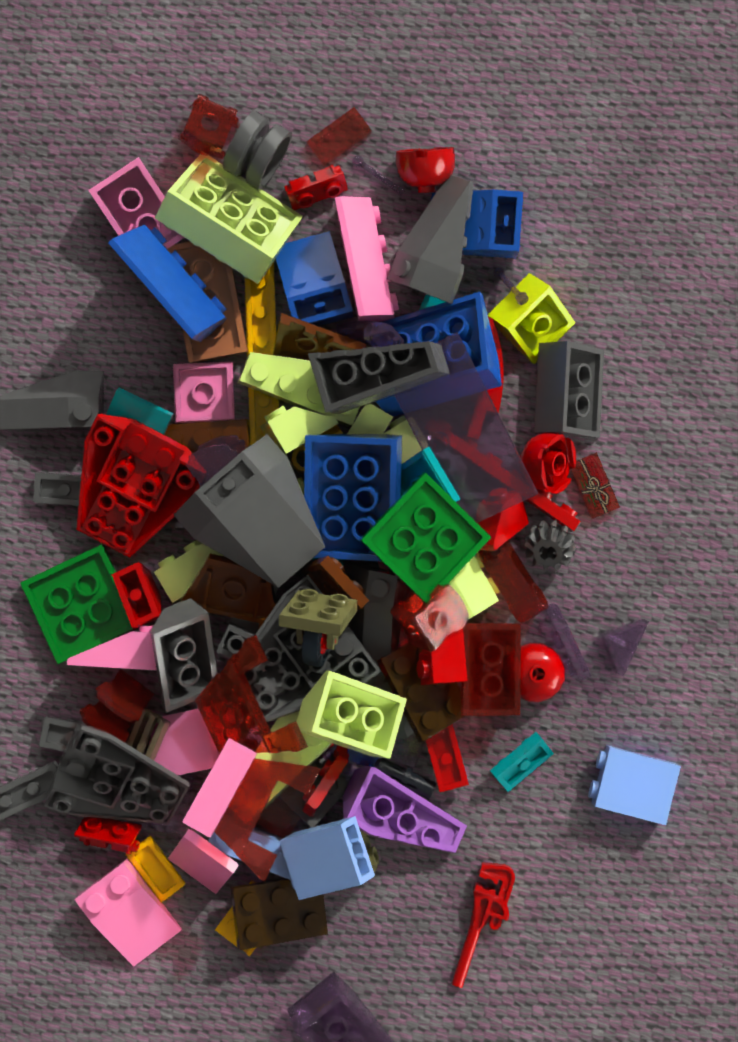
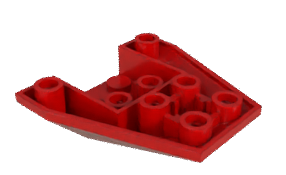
[76,414,208,558]

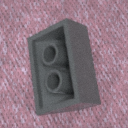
[534,341,604,438]
[150,598,220,713]

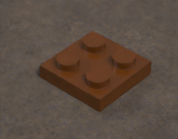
[300,555,369,610]

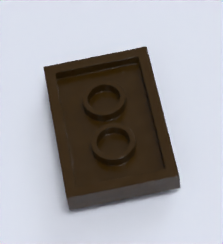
[377,631,472,742]
[230,878,328,950]

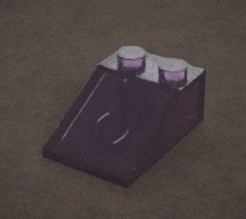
[287,972,394,1042]

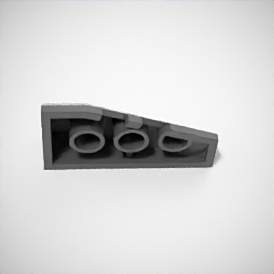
[387,175,474,304]
[0,371,104,431]
[349,563,408,690]

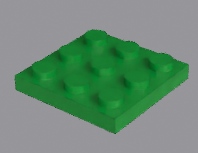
[360,472,491,605]
[20,544,133,664]

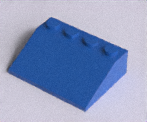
[108,224,228,342]
[370,292,502,417]
[304,434,402,561]

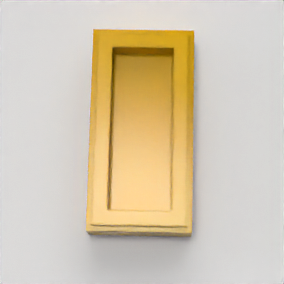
[125,835,186,903]

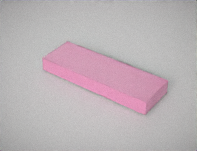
[182,738,257,838]

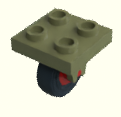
[279,589,358,667]

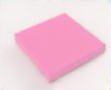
[173,362,235,424]
[168,829,239,894]

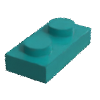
[490,732,554,792]

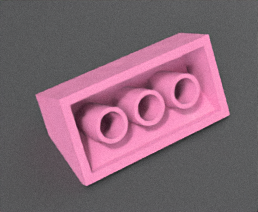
[335,196,399,326]

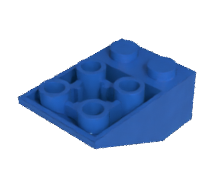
[431,189,523,259]
[276,231,353,326]

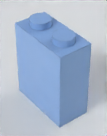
[588,745,681,825]
[279,816,375,900]

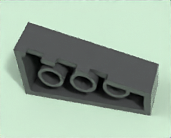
[308,341,450,414]

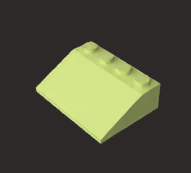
[155,152,303,284]

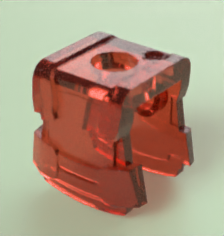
[178,93,240,159]
[390,584,469,652]
[79,669,155,743]

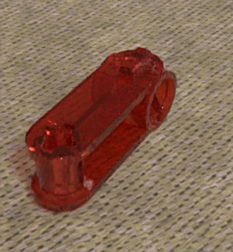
[479,541,549,624]

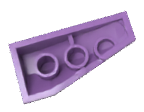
[343,765,467,853]

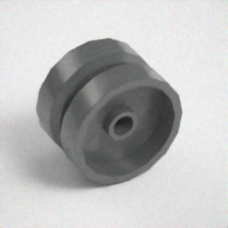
[223,111,292,190]

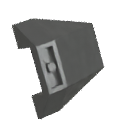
[174,434,325,588]
[228,575,381,723]
[44,723,190,824]

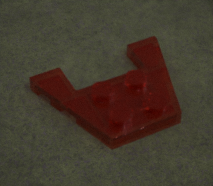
[195,635,308,755]
[214,758,320,881]

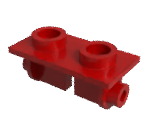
[284,165,348,211]
[74,817,142,854]

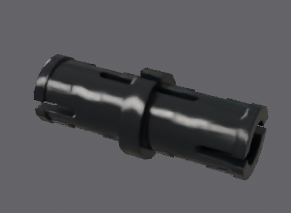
[377,758,437,800]

